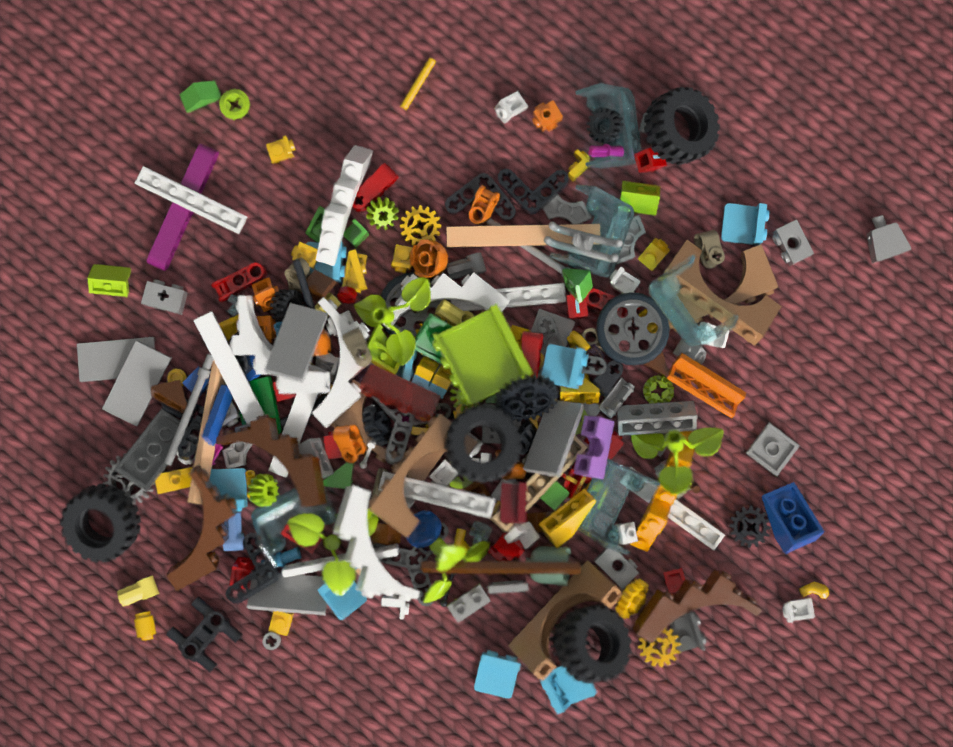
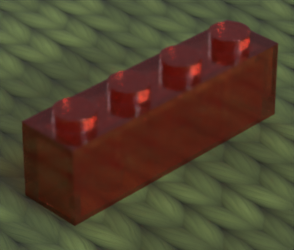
[359,364,441,422]

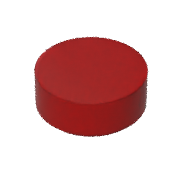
[337,286,357,304]

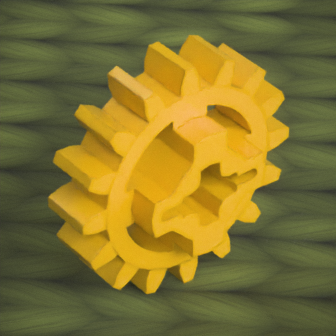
[400,205,441,246]
[616,579,649,619]
[638,627,681,667]

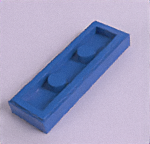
[202,385,233,446]

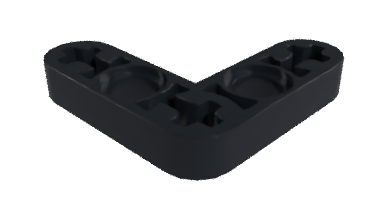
[498,169,569,215]
[445,173,516,221]
[161,399,204,461]
[225,533,279,604]

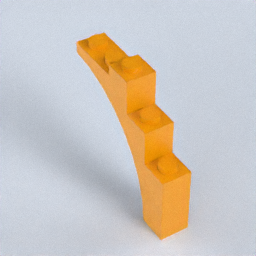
[630,431,695,552]

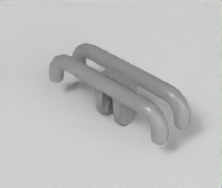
[544,222,623,262]

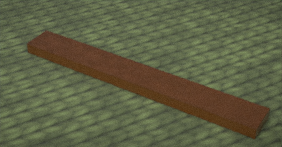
[421,561,581,574]

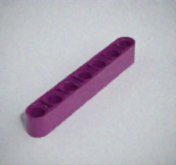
[147,143,219,271]

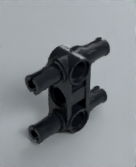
[166,596,243,673]

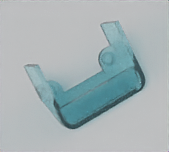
[575,83,642,169]
[550,185,634,277]
[649,254,739,346]
[577,458,660,555]
[251,487,338,567]

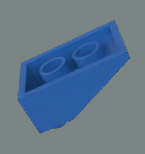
[762,482,825,554]

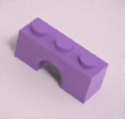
[574,416,614,479]

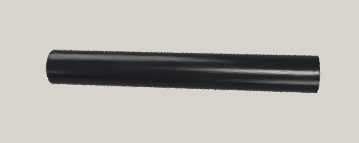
[292,259,316,310]

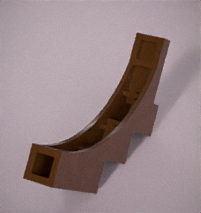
[216,415,327,507]
[166,465,238,591]
[632,569,762,644]

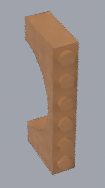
[659,240,782,346]
[652,244,778,332]
[331,379,445,481]
[368,414,478,538]
[508,560,623,681]

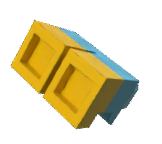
[411,356,452,403]

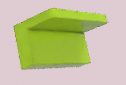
[619,181,660,215]
[87,264,131,297]

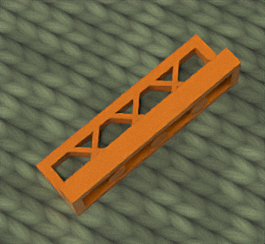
[667,353,747,418]

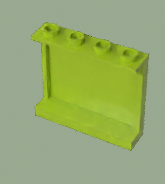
[432,304,533,407]

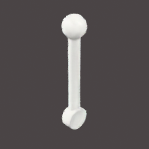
[360,440,376,469]

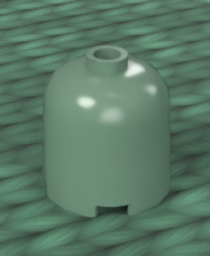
[526,546,571,586]

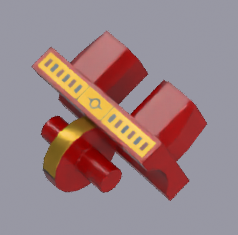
[561,463,592,499]

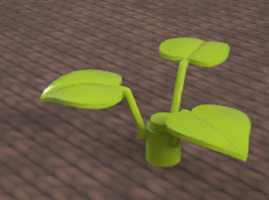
[354,278,431,366]
[631,428,724,495]
[287,508,378,596]
[423,538,490,603]

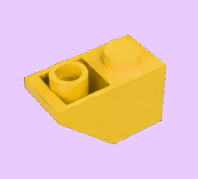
[559,377,600,404]

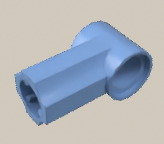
[223,513,245,551]

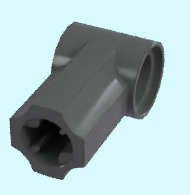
[447,252,487,280]

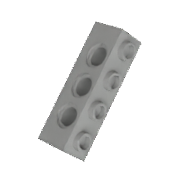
[617,401,697,436]

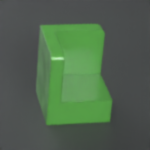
[343,218,369,248]
[541,481,570,511]

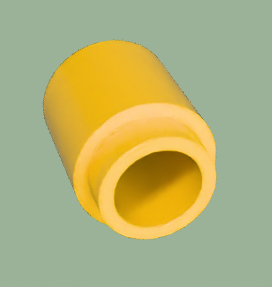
[134,611,157,641]

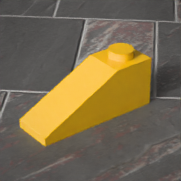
[539,489,596,548]

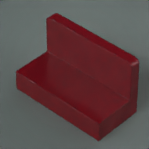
[500,483,527,524]

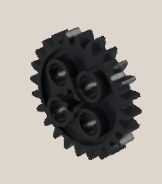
[495,374,559,422]

